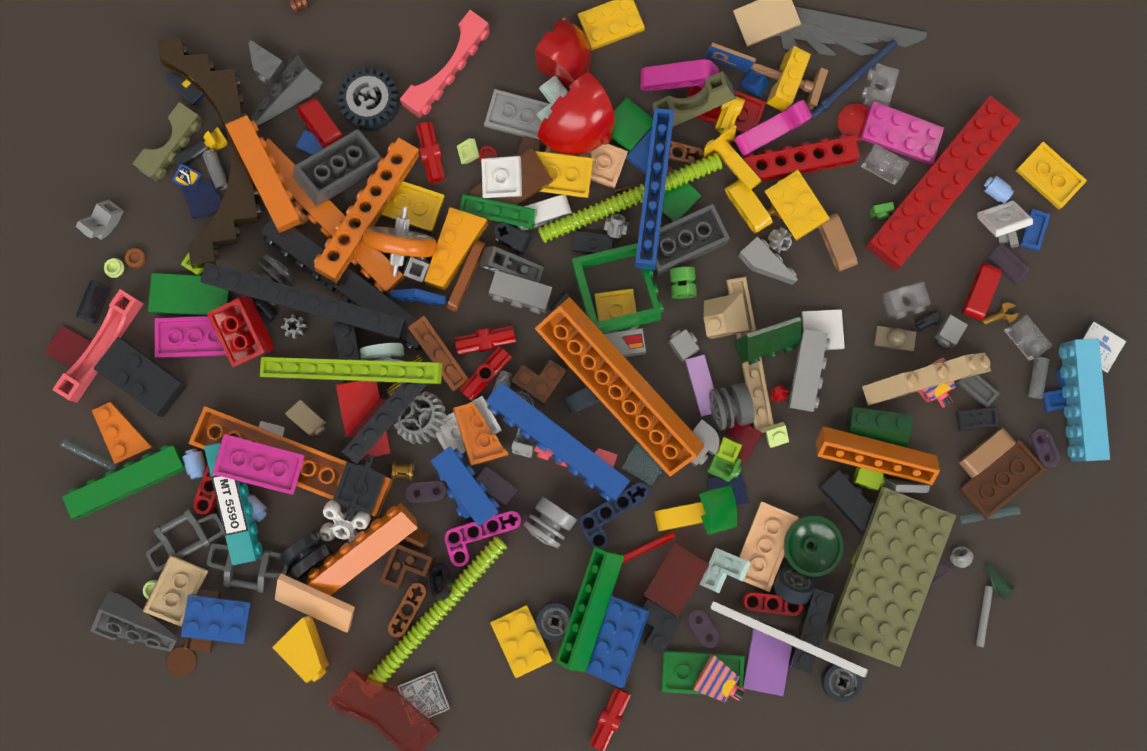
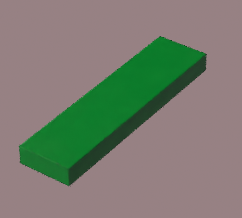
[459,194,537,229]

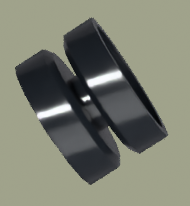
[280,530,333,580]

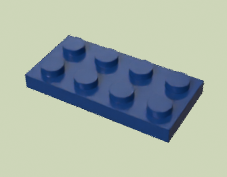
[586,595,650,688]

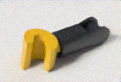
[174,127,227,166]

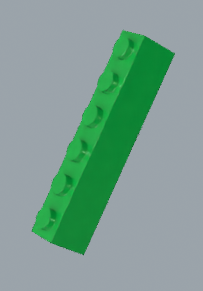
[62,444,186,519]
[555,546,624,672]

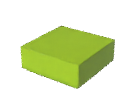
[715,437,742,464]

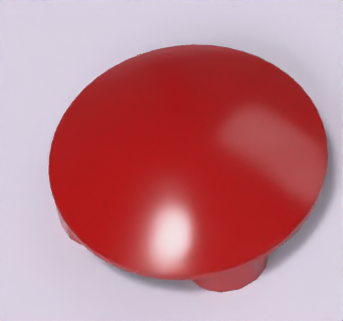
[837,103,869,142]

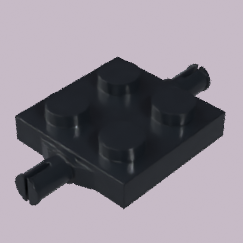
[333,454,386,522]

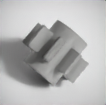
[604,214,629,238]
[768,227,792,253]
[281,314,307,340]

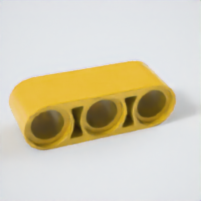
[725,180,772,234]
[654,502,706,531]

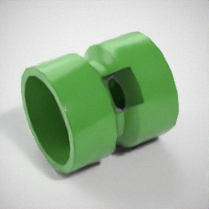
[670,267,697,299]

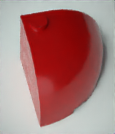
[535,18,591,89]
[537,72,615,154]

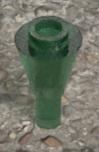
[984,563,1015,600]

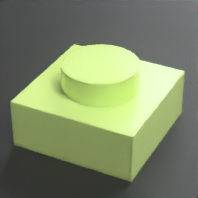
[457,138,479,164]
[765,422,789,448]

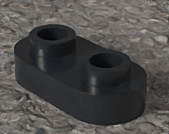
[429,562,452,601]

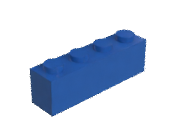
[431,447,499,527]

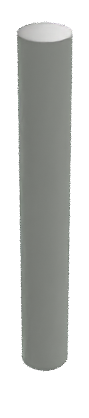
[976,586,993,647]

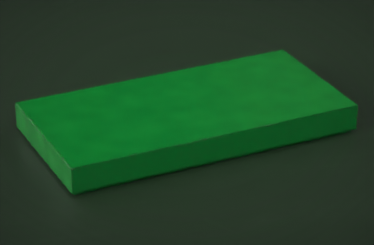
[148,273,230,316]
[661,650,744,697]

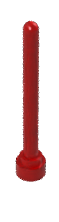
[585,532,676,570]

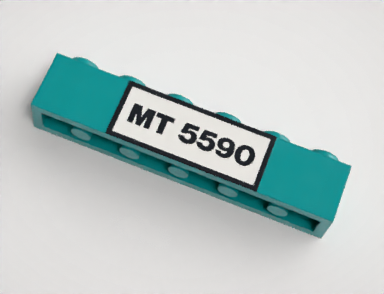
[204,442,263,565]

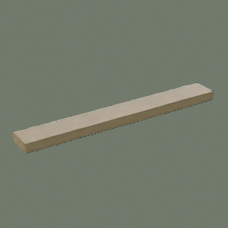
[726,277,774,433]

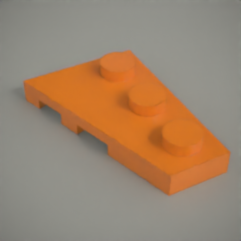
[92,402,154,465]

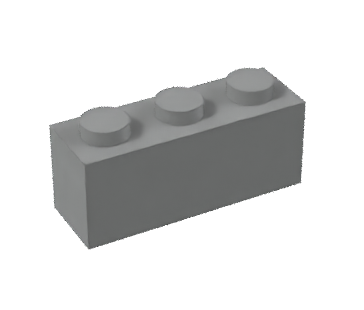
[489,270,553,314]

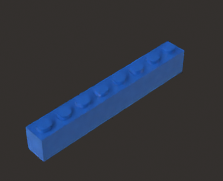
[635,108,674,270]
[486,382,630,501]

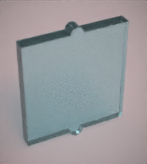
[622,441,662,486]

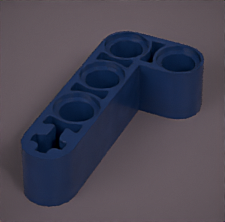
[579,483,649,548]

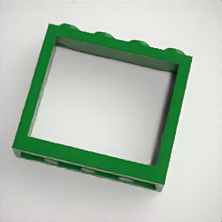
[572,243,664,334]

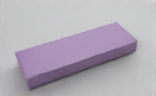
[685,355,714,417]

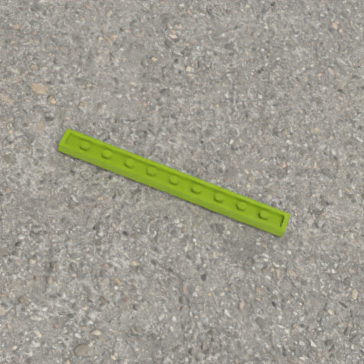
[260,357,442,384]

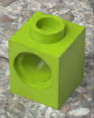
[852,467,886,491]

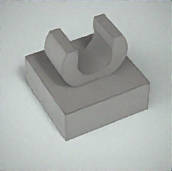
[998,230,1019,248]

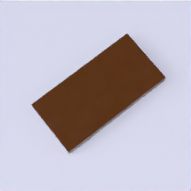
[469,148,554,224]
[958,439,1047,520]

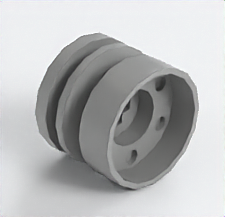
[524,497,577,549]

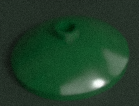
[783,516,844,577]

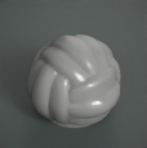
[950,546,974,568]

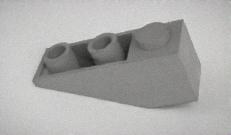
[738,237,798,285]

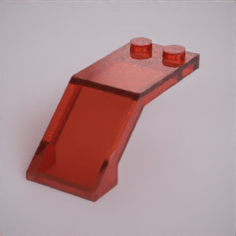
[327,670,441,751]

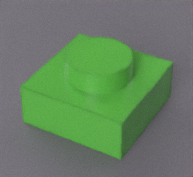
[869,202,894,219]

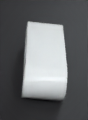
[517,195,572,231]

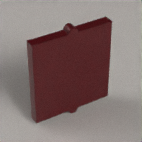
[45,325,91,368]
[719,418,763,463]

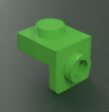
[707,454,741,482]

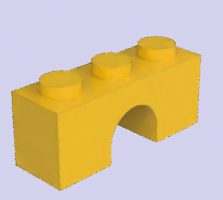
[766,46,811,112]

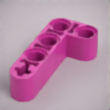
[640,59,719,91]
[734,100,813,156]
[445,511,522,566]

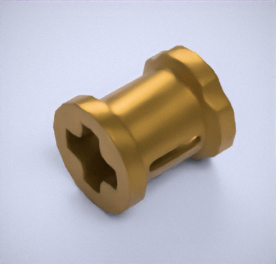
[392,461,414,481]

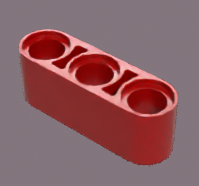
[297,98,343,149]
[962,262,1003,321]
[193,464,217,515]
[742,592,803,616]

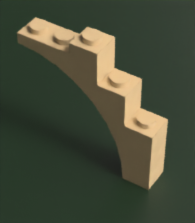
[862,352,991,405]

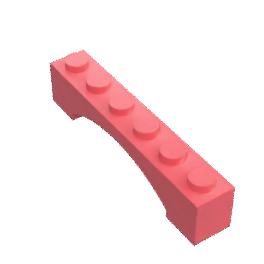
[400,10,490,119]
[52,289,144,403]

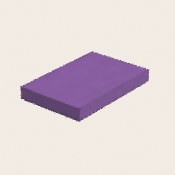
[743,628,794,696]

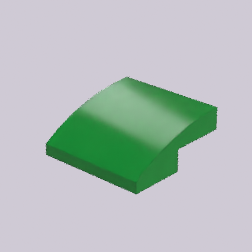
[612,98,653,152]
[662,170,701,222]
[699,485,737,535]

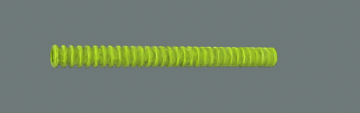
[538,153,722,243]
[359,536,507,697]

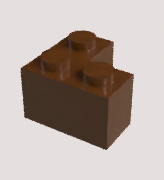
[511,360,567,406]
[380,543,435,589]

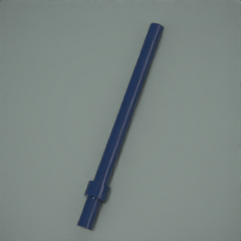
[811,39,897,120]

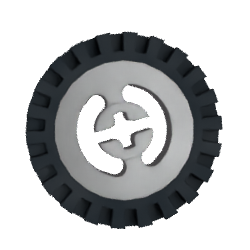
[337,68,400,131]

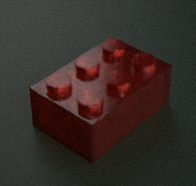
[642,543,709,617]

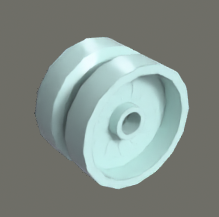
[360,343,405,362]

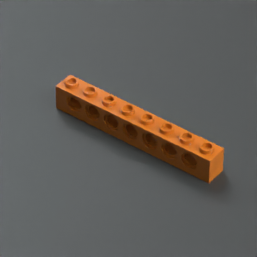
[314,137,419,284]

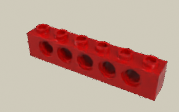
[742,134,860,183]

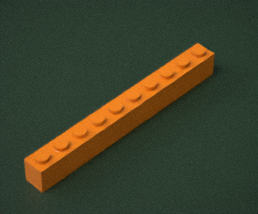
[264,138,405,295]

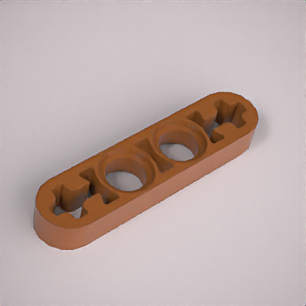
[447,240,486,312]

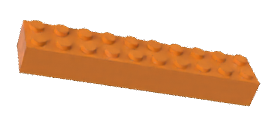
[535,297,705,476]
[188,406,393,517]

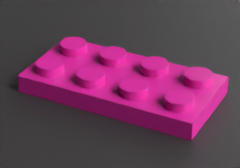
[860,101,944,165]
[155,316,227,358]
[212,434,305,495]

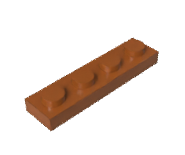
[407,315,469,391]

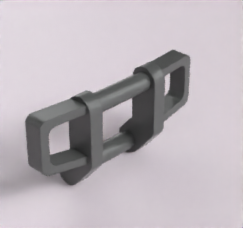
[146,508,225,572]
[207,544,290,594]

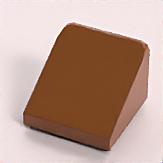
[404,528,430,548]

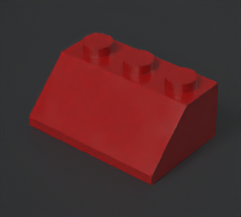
[207,296,275,368]

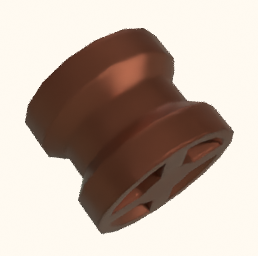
[289,0,309,14]

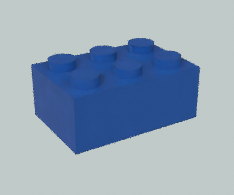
[181,594,252,644]

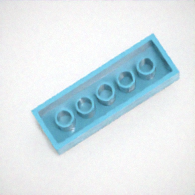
[1059,338,1110,461]

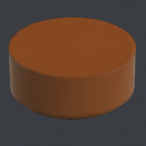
[125,248,147,269]

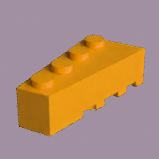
[424,207,488,291]

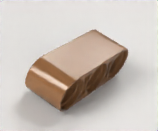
[818,213,858,272]
[959,427,1016,478]

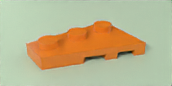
[453,403,509,466]

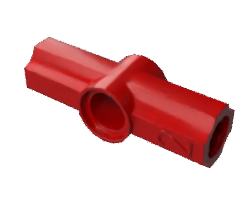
[416,122,445,183]
[455,326,516,355]
[460,346,512,401]
[589,687,631,751]

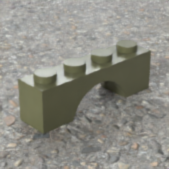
[652,71,736,127]
[132,102,203,182]

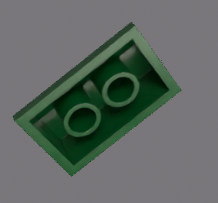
[734,317,801,365]
[846,407,913,448]

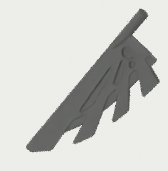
[776,6,927,56]

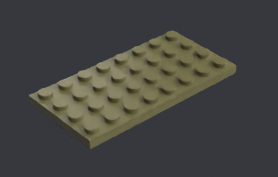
[825,487,956,667]

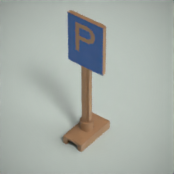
[704,43,828,111]

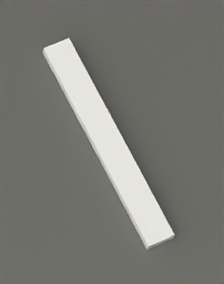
[711,601,868,677]

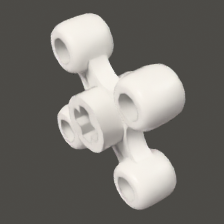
[319,500,371,543]

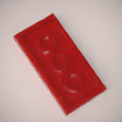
[686,85,766,134]
[335,381,390,462]

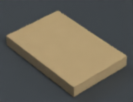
[733,0,801,47]
[143,554,208,626]

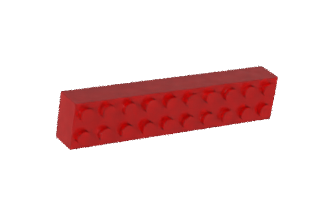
[865,95,1021,271]

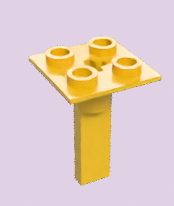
[704,125,761,191]

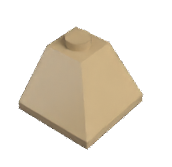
[704,292,750,339]

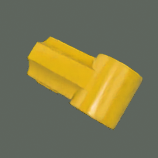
[715,96,745,133]

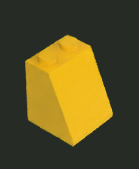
[272,616,329,683]

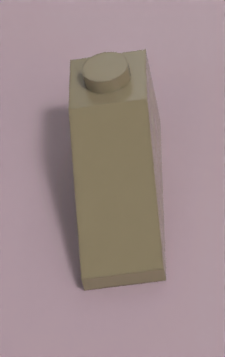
[285,400,327,436]

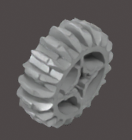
[394,391,447,444]

